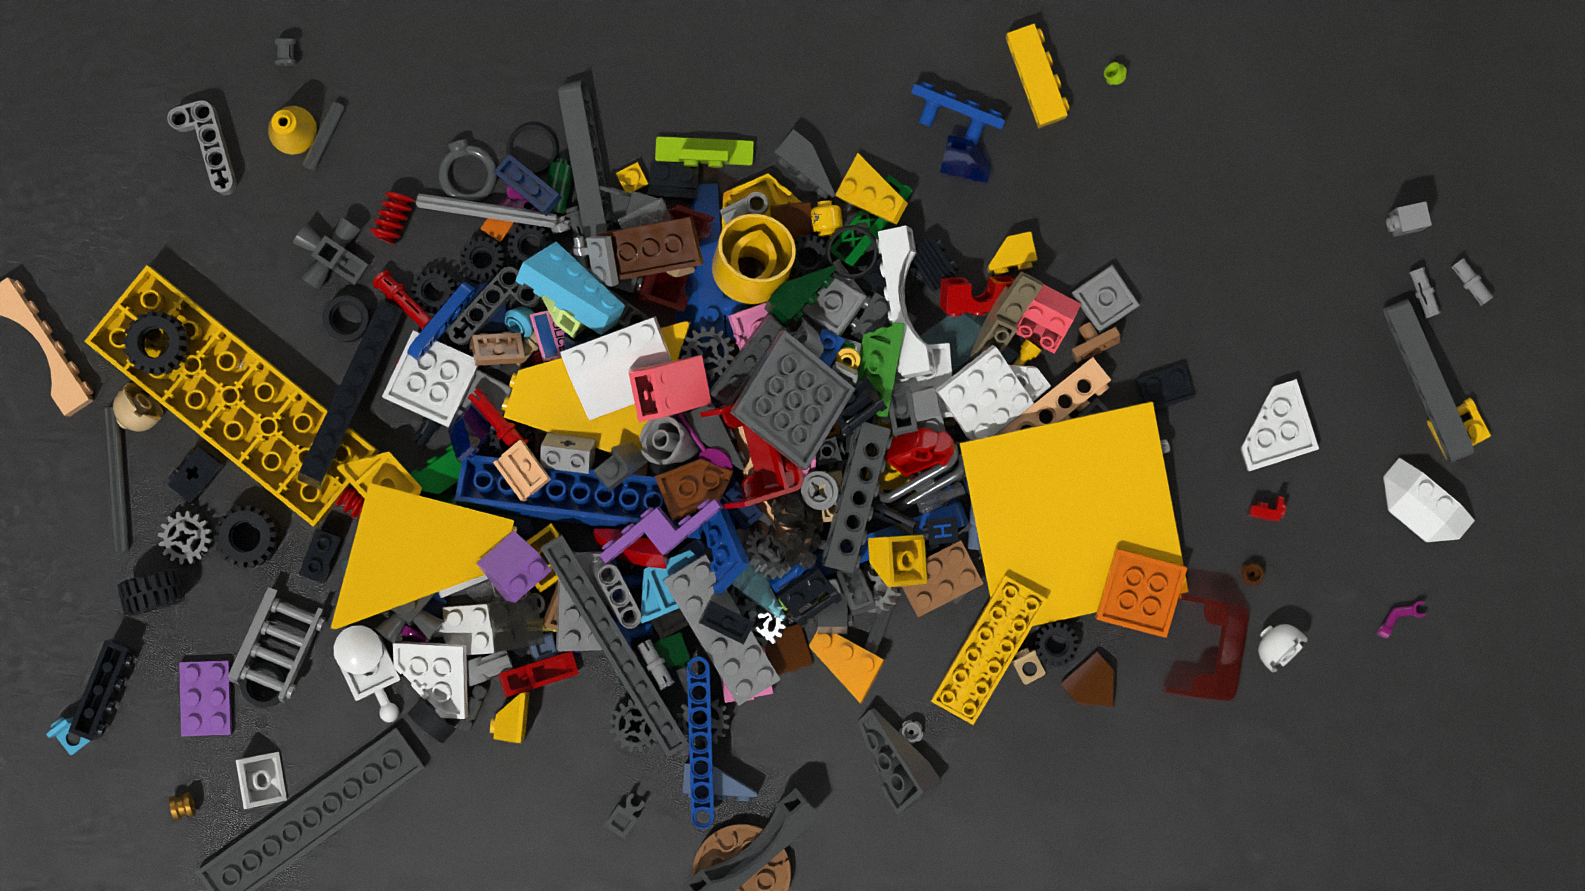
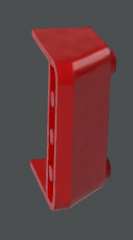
[700,403,804,509]

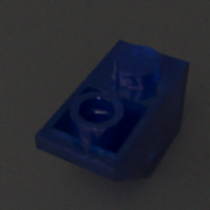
[940,135,991,183]
[448,405,492,462]

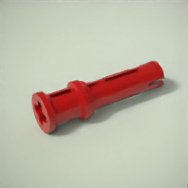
[373,270,432,330]
[468,388,530,448]

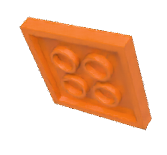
[1095,548,1187,638]

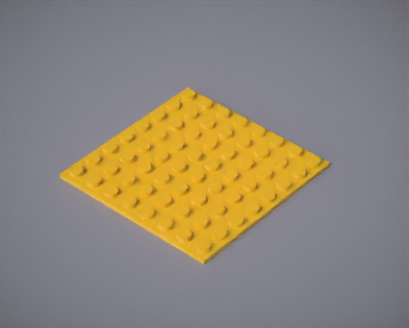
[959,401,1189,626]

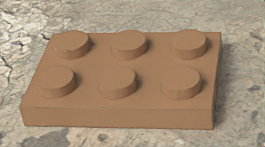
[902,540,984,617]

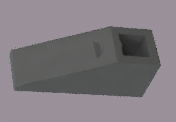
[775,129,835,200]
[685,402,747,471]

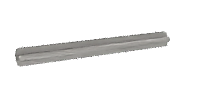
[416,193,558,228]

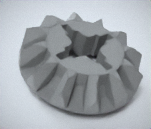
[801,471,840,510]

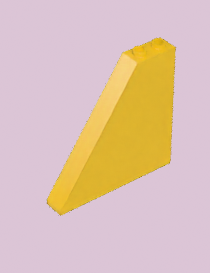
[502,320,691,453]
[331,483,517,629]

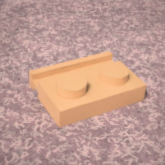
[493,440,551,501]

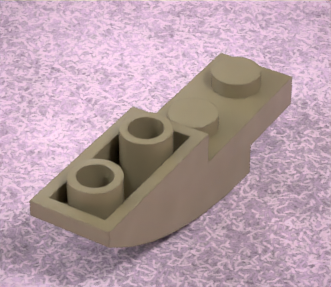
[970,271,1043,359]

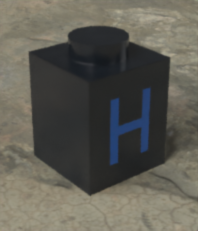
[923,517,959,545]

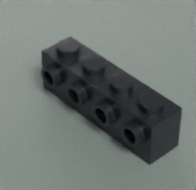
[68,639,135,741]

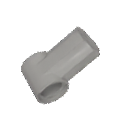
[720,192,769,225]
[467,649,514,687]

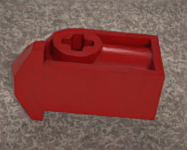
[886,428,955,476]

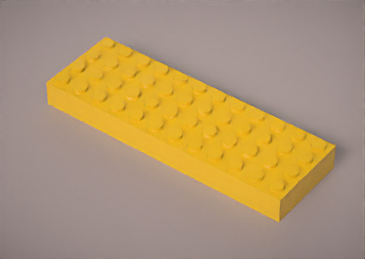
[84,265,379,527]

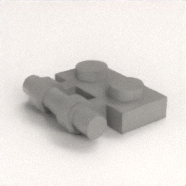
[573,236,619,286]

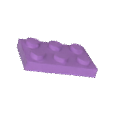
[179,660,232,736]

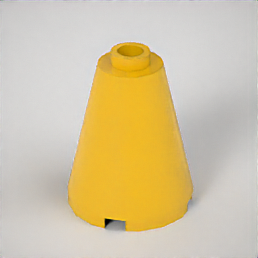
[268,106,317,155]

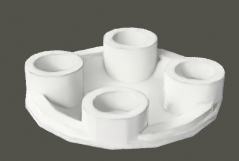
[334,625,383,674]

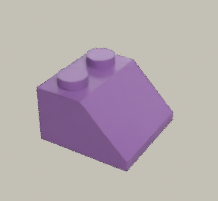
[476,531,552,603]

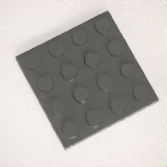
[730,330,855,470]

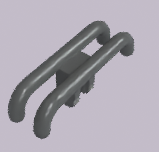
[876,444,965,512]

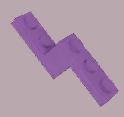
[599,499,723,563]

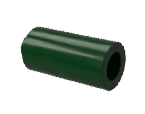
[546,158,573,215]

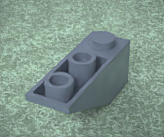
[683,762,757,801]

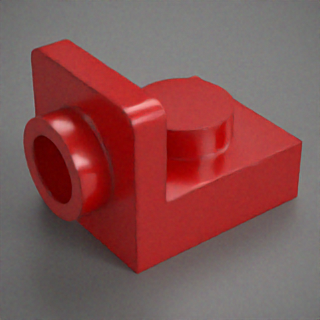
[1247,496,1287,522]

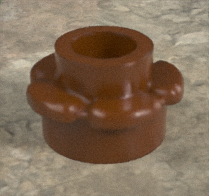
[1240,562,1265,586]

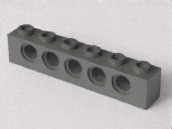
[820,422,892,573]

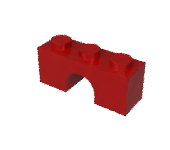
[940,276,1015,317]

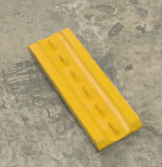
[931,575,1048,725]

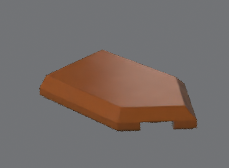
[655,458,733,521]

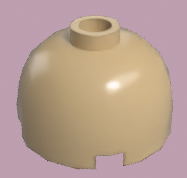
[113,383,163,432]

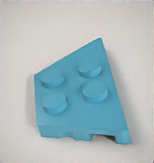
[640,550,730,624]

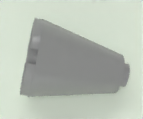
[640,416,702,465]

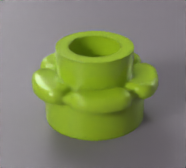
[1104,62,1127,85]

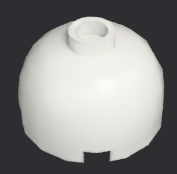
[1258,624,1307,672]

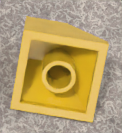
[868,535,927,587]
[490,691,530,743]

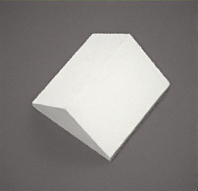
[236,752,287,809]

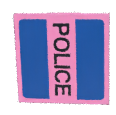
[530,310,567,362]

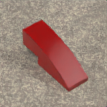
[593,529,669,569]
[497,651,579,697]

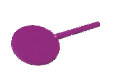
[676,412,733,471]

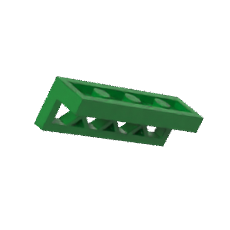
[830,175,913,269]

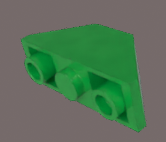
[409,441,469,495]

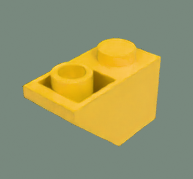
[987,232,1037,276]

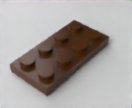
[598,215,704,280]

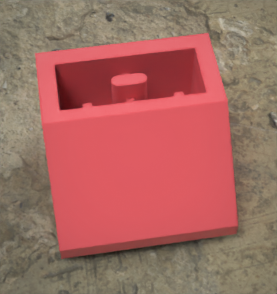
[1015,284,1081,354]

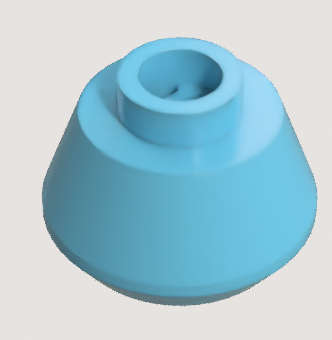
[505,306,534,338]

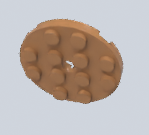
[692,824,791,891]

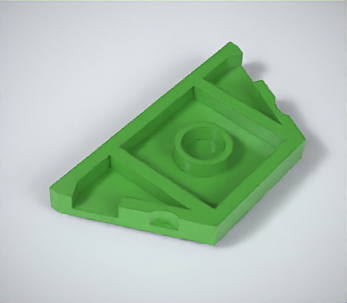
[857,322,905,417]

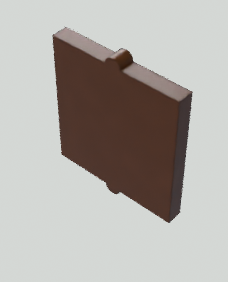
[770,201,812,239]
[766,624,813,675]

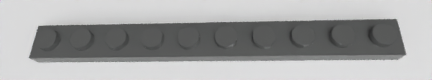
[540,534,689,757]

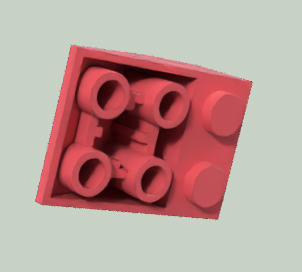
[628,355,712,422]

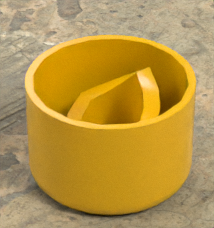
[712,214,796,304]

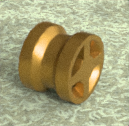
[169,792,196,821]

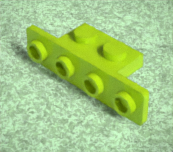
[655,137,754,168]

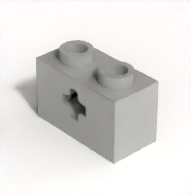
[1386,202,1432,237]
[540,433,596,474]

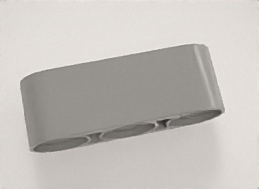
[592,560,641,628]

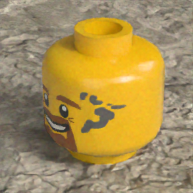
[811,201,843,237]

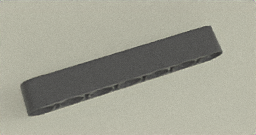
[558,80,614,242]
[1383,299,1474,463]

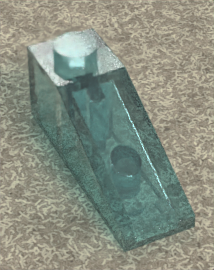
[731,559,786,622]

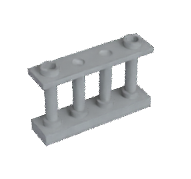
[228,587,326,703]

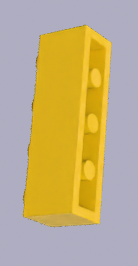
[1005,24,1070,128]

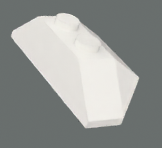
[1383,458,1475,542]

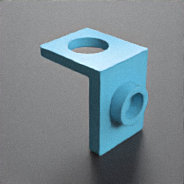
[46,717,90,755]

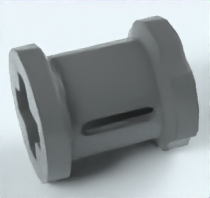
[274,39,296,66]

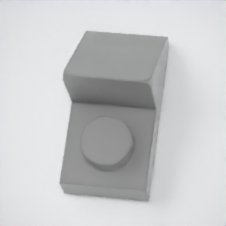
[911,387,946,433]

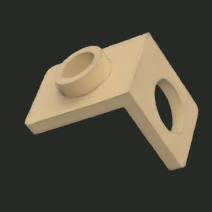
[1012,648,1045,685]

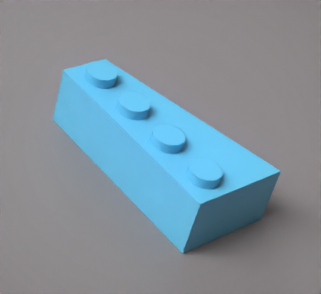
[515,242,625,335]

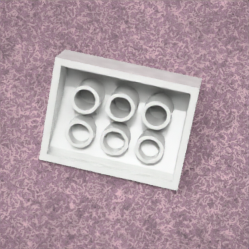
[560,316,672,420]

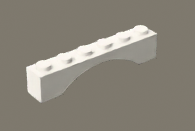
[876,226,936,378]

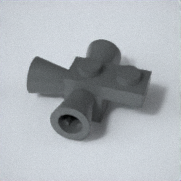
[293,217,369,291]
[375,592,445,644]

